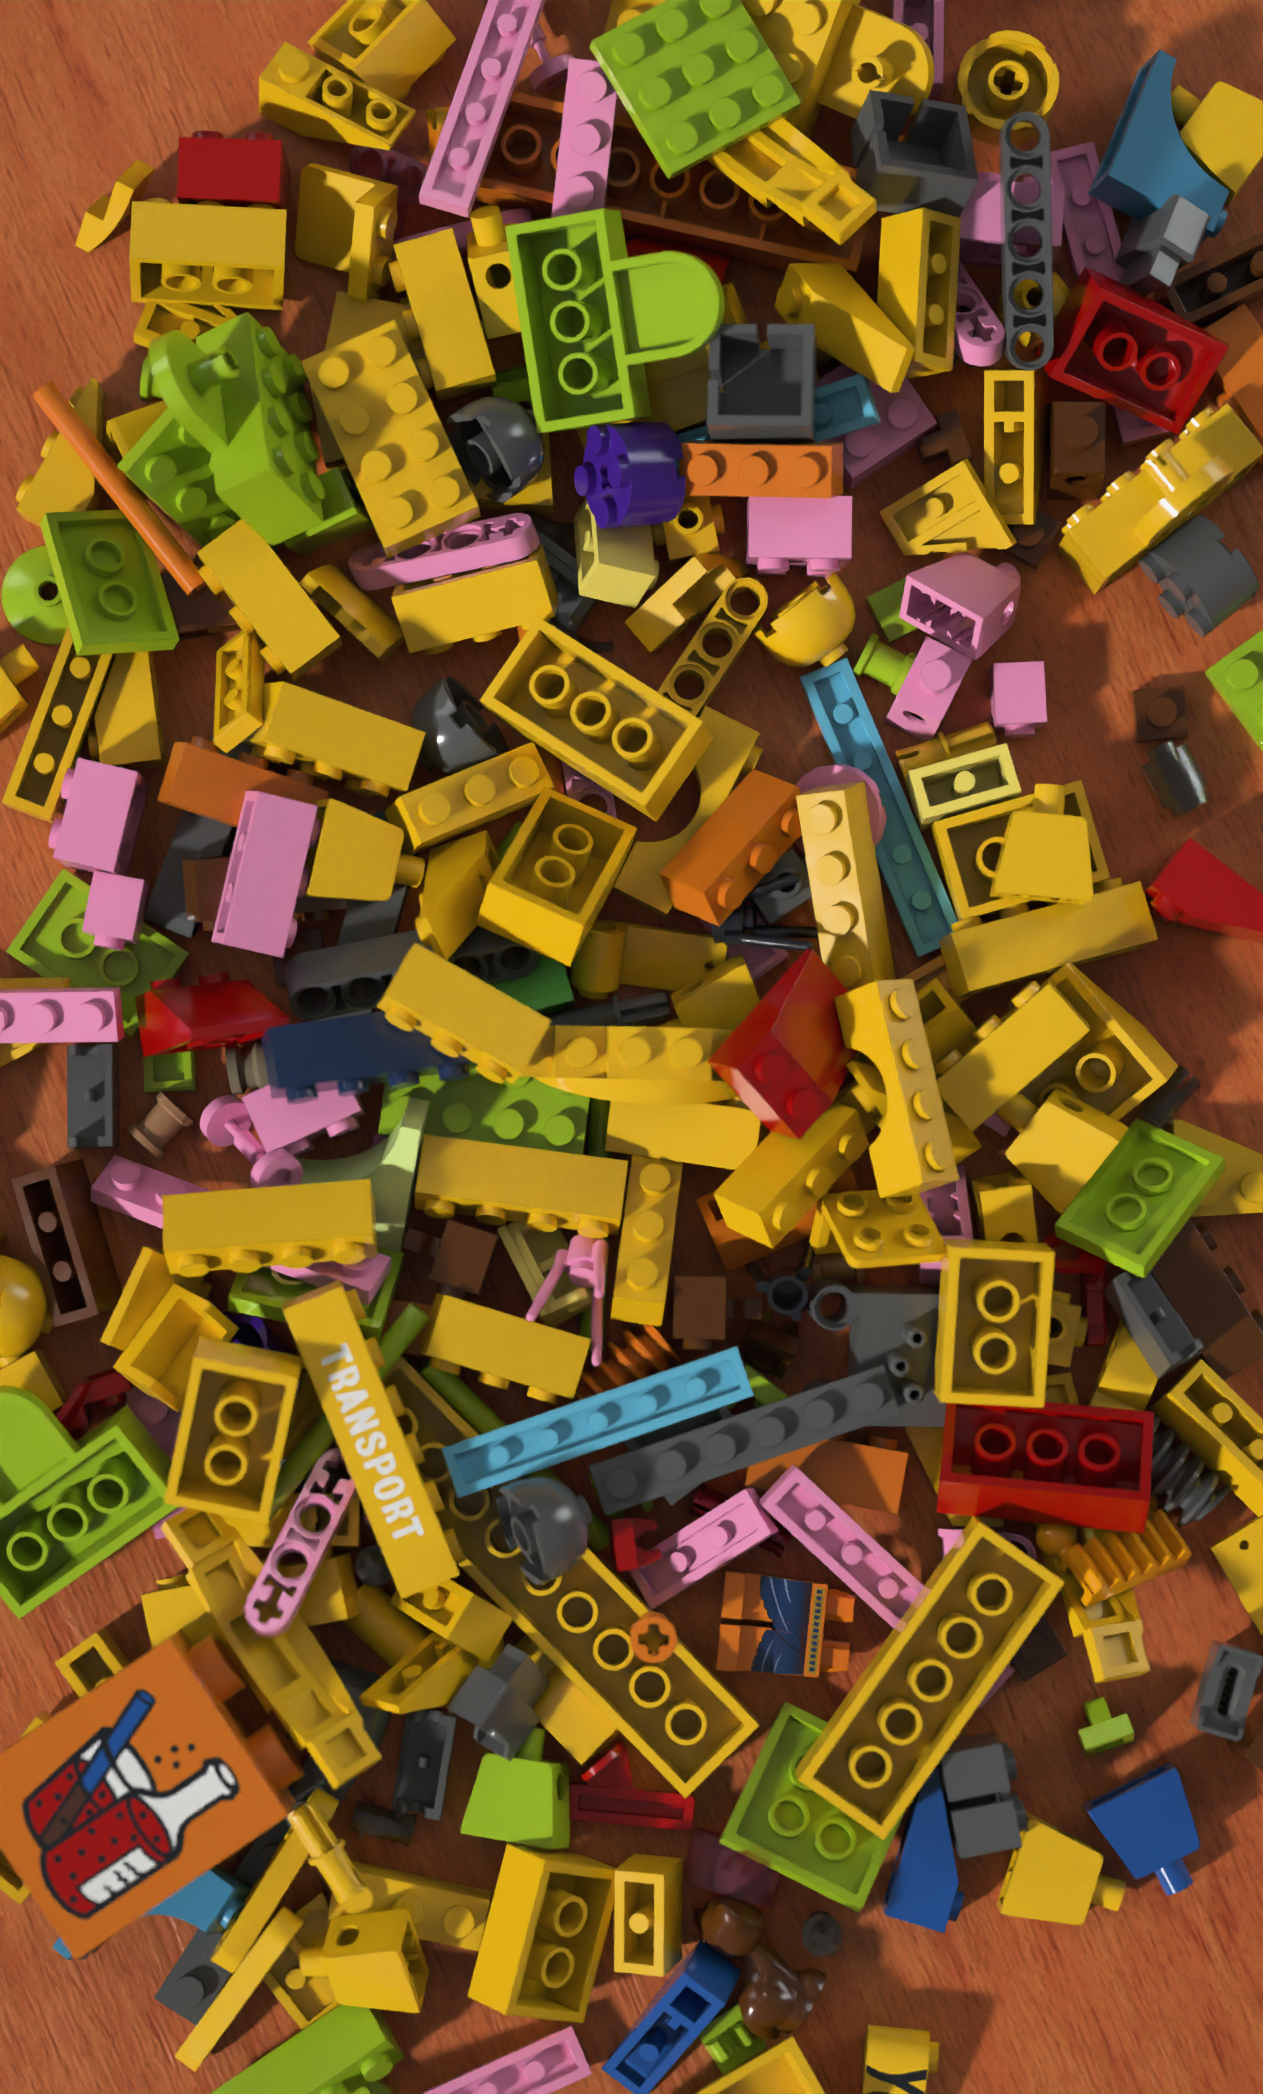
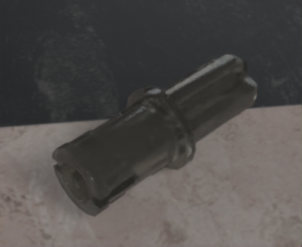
[355,1545,392,1586]
[801,1910,843,1957]

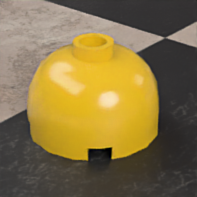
[753,572,856,668]
[0,1255,54,1358]

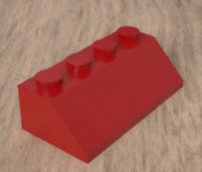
[936,1402,1154,1533]

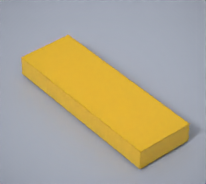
[214,630,265,754]

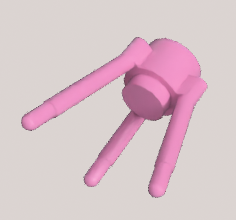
[526,1235,610,1366]

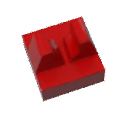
[607,1517,661,1572]

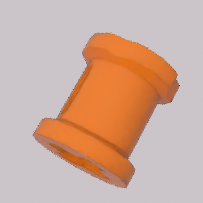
[630,1611,677,1663]

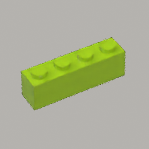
[210,2004,405,2094]

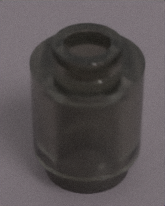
[1141,740,1210,819]

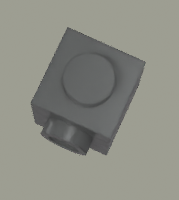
[749,848,812,926]

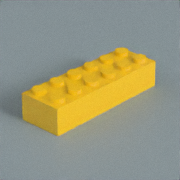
[794,1516,1065,1841]

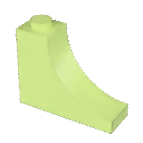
[296,1097,430,1252]

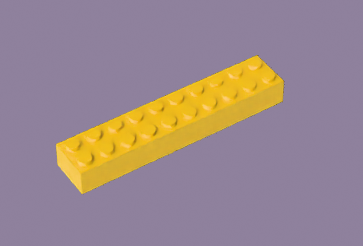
[382,1353,760,1798]

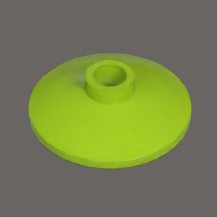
[1,545,68,645]

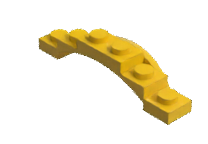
[706,117,877,245]
[520,1025,739,1105]
[1034,1372,1150,1683]
[161,1508,382,1789]

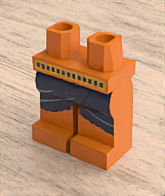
[716,1568,855,1678]

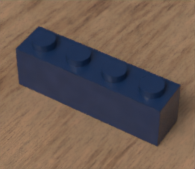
[261,1011,478,1104]

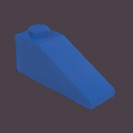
[882,1765,964,1933]
[602,1940,742,2094]

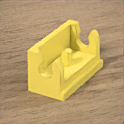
[497,1222,592,1327]

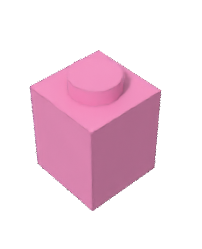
[989,661,1047,738]
[82,871,150,951]

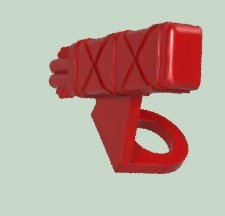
[1042,1233,1108,1346]
[569,1739,695,1831]

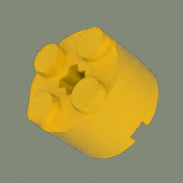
[953,30,1059,147]

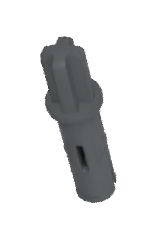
[543,992,671,1027]

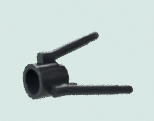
[711,873,818,951]
[744,1238,815,1321]

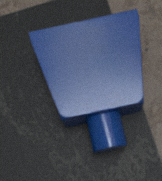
[1083,1761,1201,1896]

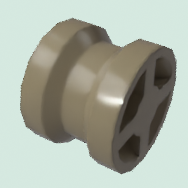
[225,1040,269,1095]

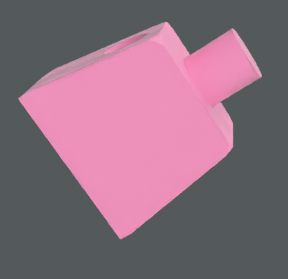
[899,553,1021,660]
[884,636,972,742]

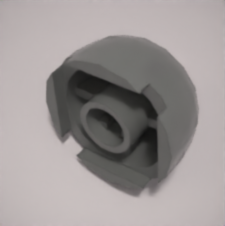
[447,396,545,503]
[411,677,509,776]
[496,1476,592,1585]

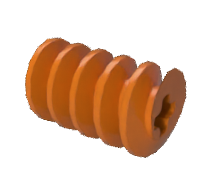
[575,1323,683,1400]

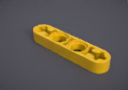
[210,1787,340,1974]
[175,1906,305,2072]

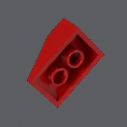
[1035,266,1229,434]
[1143,838,1263,943]
[707,948,858,1140]
[135,973,290,1057]

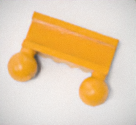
[1035,1496,1192,1607]

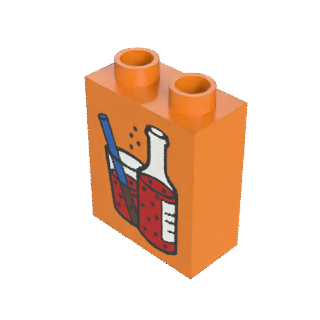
[0,1629,305,1961]

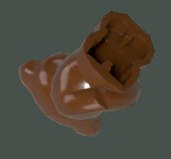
[693,1895,826,2040]

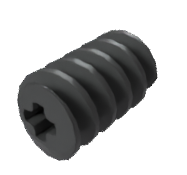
[1150,1414,1231,1528]

